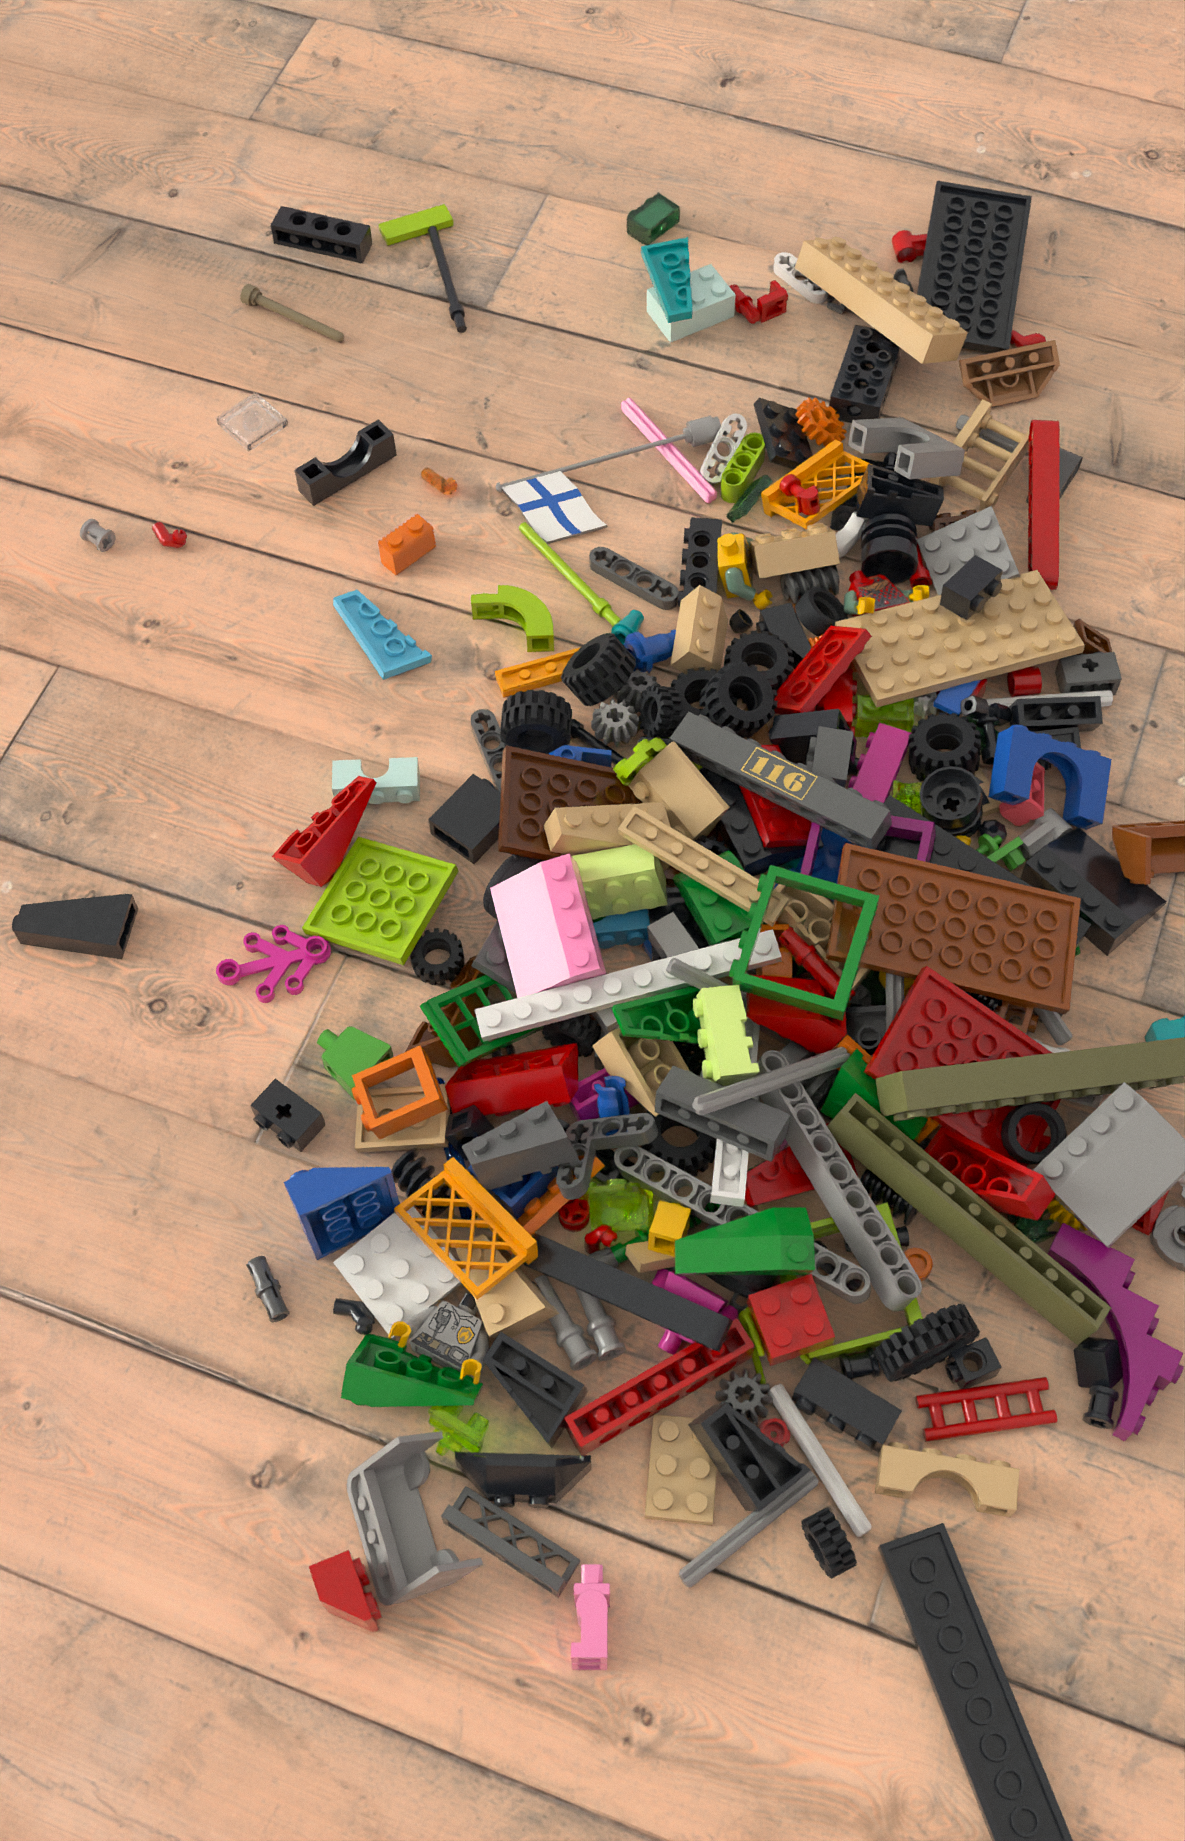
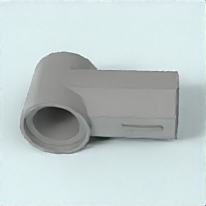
[1018,808,1073,860]

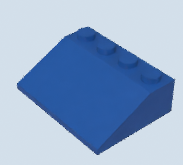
[284,1167,400,1260]

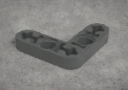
[556,1113,659,1200]

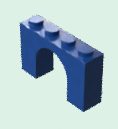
[988,725,1112,830]

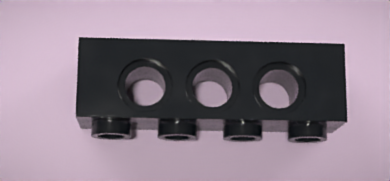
[270,206,373,264]
[678,517,722,607]

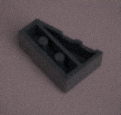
[856,464,944,527]
[688,1403,811,1511]

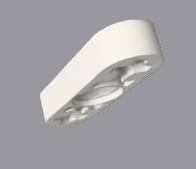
[773,252,828,304]
[700,414,747,485]

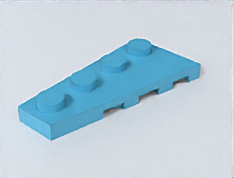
[333,590,432,680]

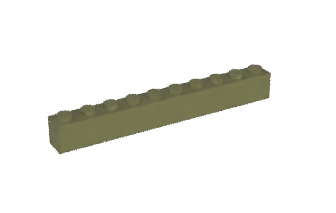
[827,1093,1111,1345]

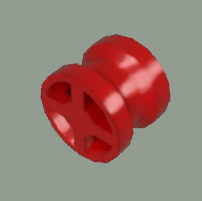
[558,1196,590,1232]

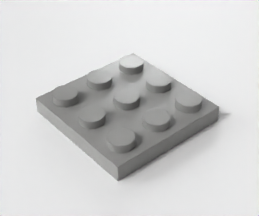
[917,506,1021,595]

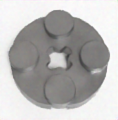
[1150,1205,1185,1272]

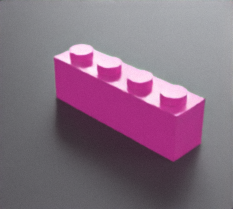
[848,722,911,803]

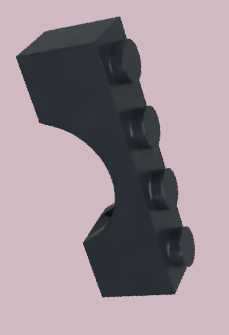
[294,419,397,506]

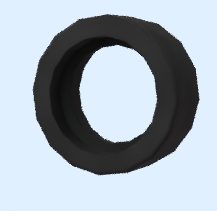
[795,587,848,637]
[1001,1102,1067,1165]

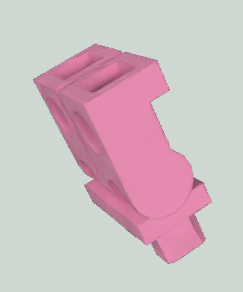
[571,1564,610,1670]

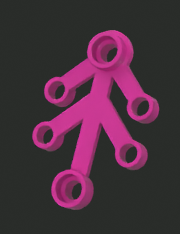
[216,925,331,1003]

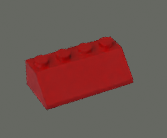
[445,1043,579,1117]

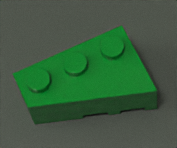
[820,1048,928,1143]

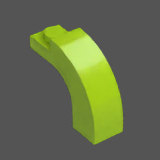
[471,585,554,652]

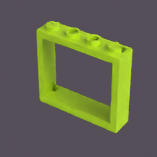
[779,1203,923,1361]

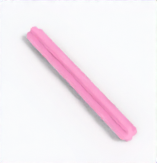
[621,398,717,503]

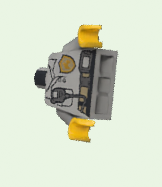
[388,1293,489,1384]

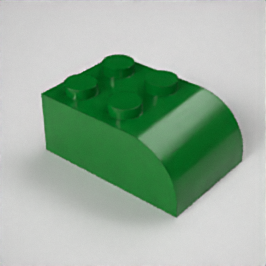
[673,851,767,946]

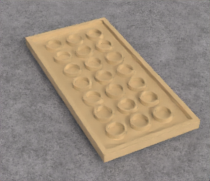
[835,570,1085,708]

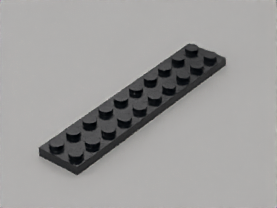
[878,1523,1073,1841]

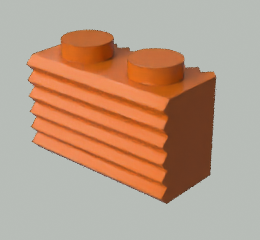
[378,514,436,575]

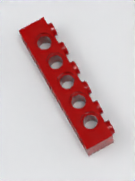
[564,1318,755,1455]

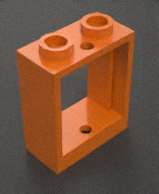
[352,1046,448,1139]

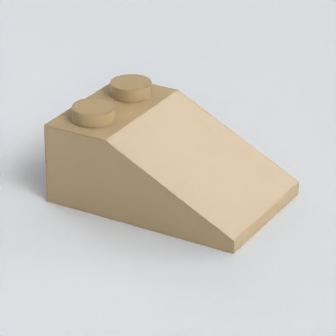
[592,1028,690,1116]

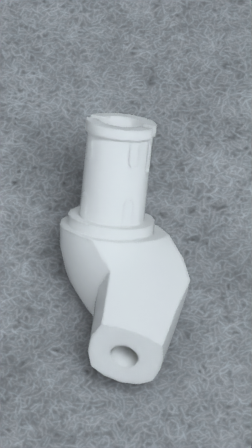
[836,512,869,558]

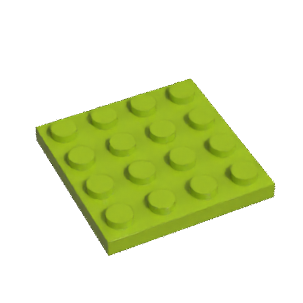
[302,836,459,965]

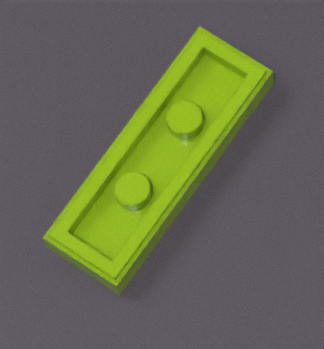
[378,204,454,246]

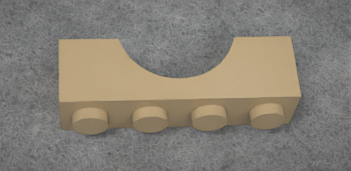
[875,1442,1020,1517]

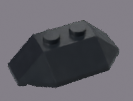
[455,1452,591,1508]

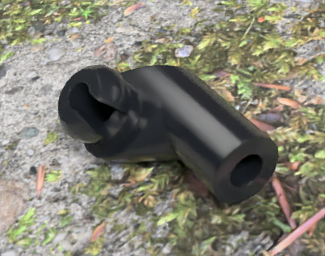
[333,1298,375,1335]

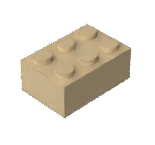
[749,523,840,578]

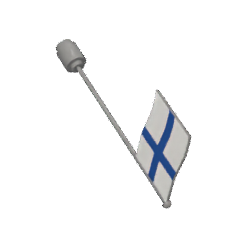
[496,416,721,544]

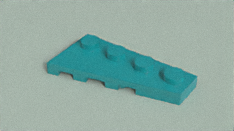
[641,237,693,323]

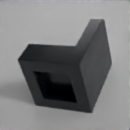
[1073,1337,1123,1389]

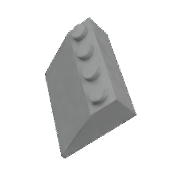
[1033,1082,1185,1248]

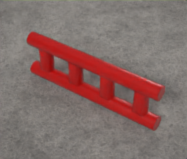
[915,1377,1057,1442]

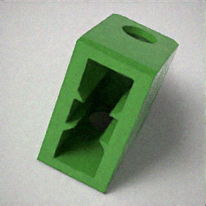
[317,1026,393,1101]

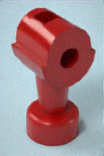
[779,474,820,516]

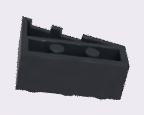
[483,1332,588,1448]

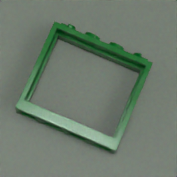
[729,865,879,1021]

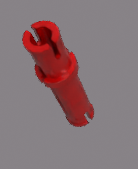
[778,927,856,1002]

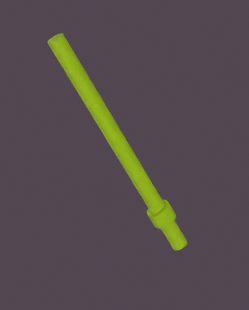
[519,522,621,626]

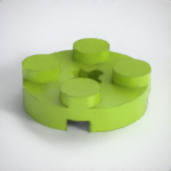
[613,737,667,786]

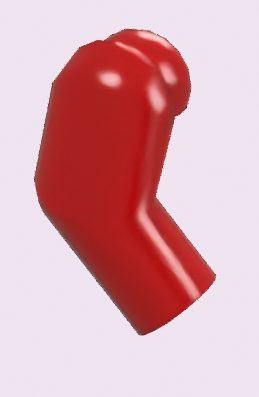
[152,522,187,548]

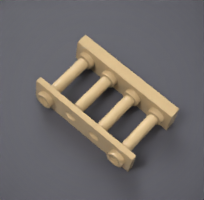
[929,400,1029,511]

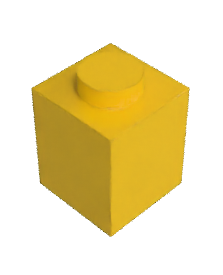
[648,1200,691,1257]

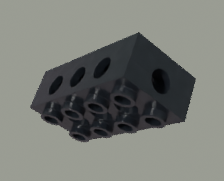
[829,325,902,423]

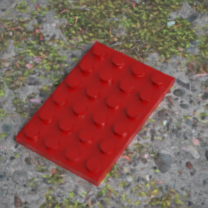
[864,966,1061,1167]

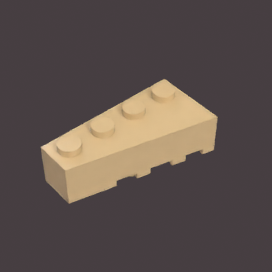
[544,802,671,871]

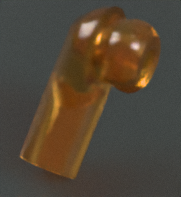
[421,467,457,495]

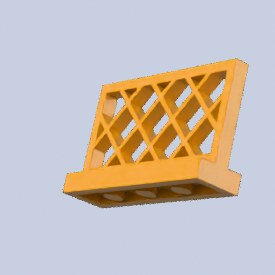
[761,439,870,530]
[394,1157,538,1300]

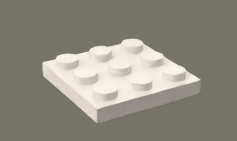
[333,1206,465,1340]

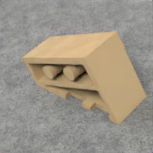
[456,1233,560,1339]

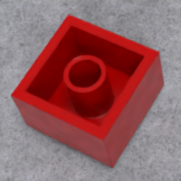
[747,1274,835,1366]

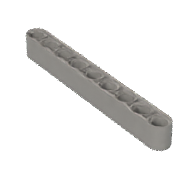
[756,1050,922,1312]
[614,1146,871,1304]

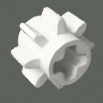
[906,692,938,718]

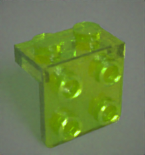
[577,1179,654,1233]

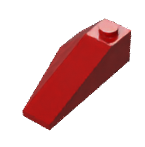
[272,776,377,887]

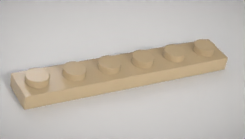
[617,806,789,927]

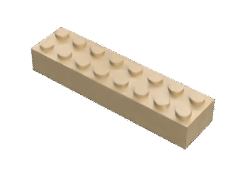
[795,237,968,364]

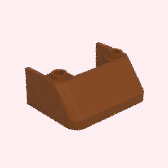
[1112,820,1185,885]

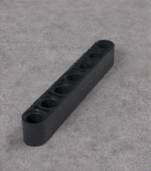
[523,1233,733,1352]

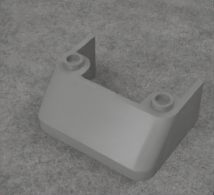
[347,1431,483,1605]

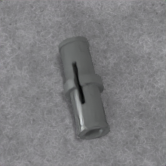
[246,1256,290,1323]

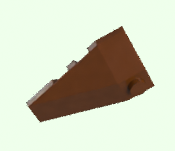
[405,955,489,1068]

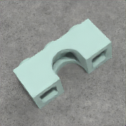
[332,757,420,805]

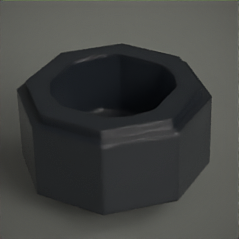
[977,819,1007,848]

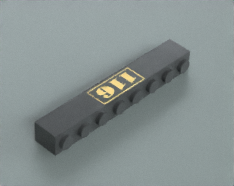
[670,711,892,850]

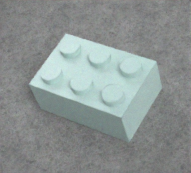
[647,264,736,343]

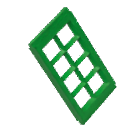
[420,975,544,1067]

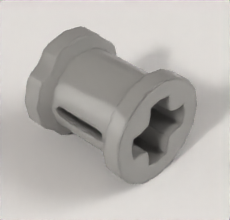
[80,518,116,552]

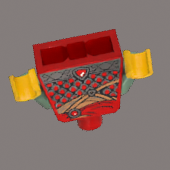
[844,570,930,617]

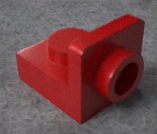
[757,280,788,323]

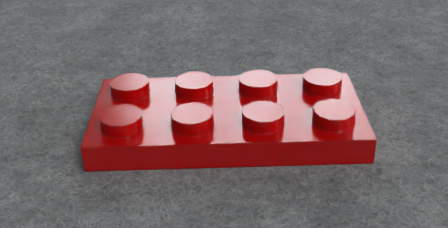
[774,625,872,715]
[739,745,812,847]

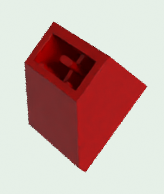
[308,1550,382,1633]

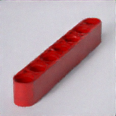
[1028,420,1060,590]

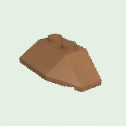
[958,340,1060,408]

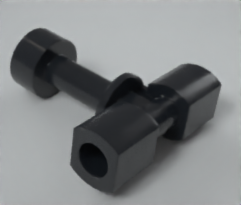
[961,695,1012,765]

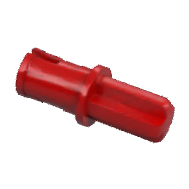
[729,284,761,324]

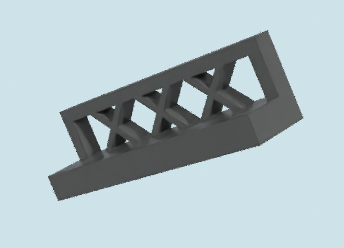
[441,1486,580,1598]

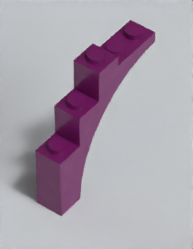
[1047,1223,1184,1442]

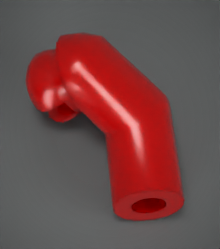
[1010,330,1046,348]
[584,1224,618,1254]

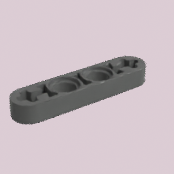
[589,547,679,610]
[471,709,505,792]

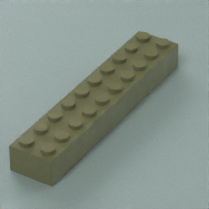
[875,1037,1185,1121]

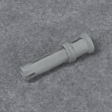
[531,1275,598,1371]
[575,1288,626,1361]

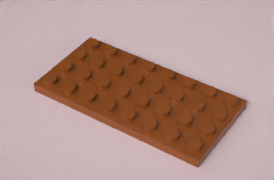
[826,843,1081,1014]

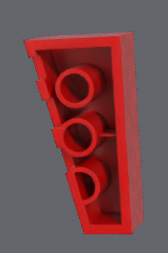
[924,1126,1056,1221]

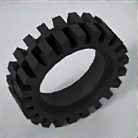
[873,1304,980,1382]

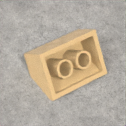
[670,585,728,674]
[629,741,730,841]

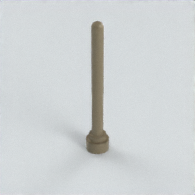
[240,284,344,342]

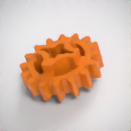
[795,397,847,447]

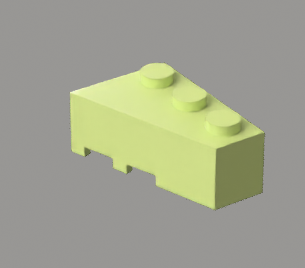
[693,985,760,1086]

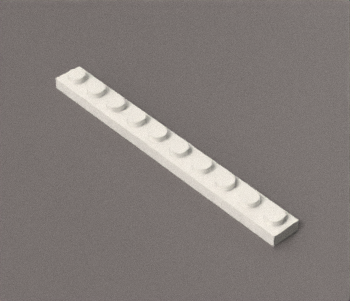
[475,929,782,1042]
[710,969,760,1207]

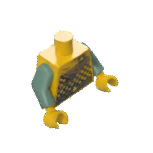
[717,533,773,610]

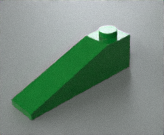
[611,986,701,1043]
[674,1207,815,1275]
[341,1333,483,1407]

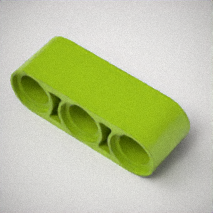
[720,432,766,503]

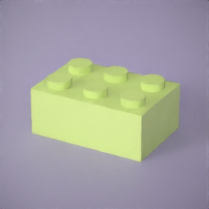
[572,844,668,919]

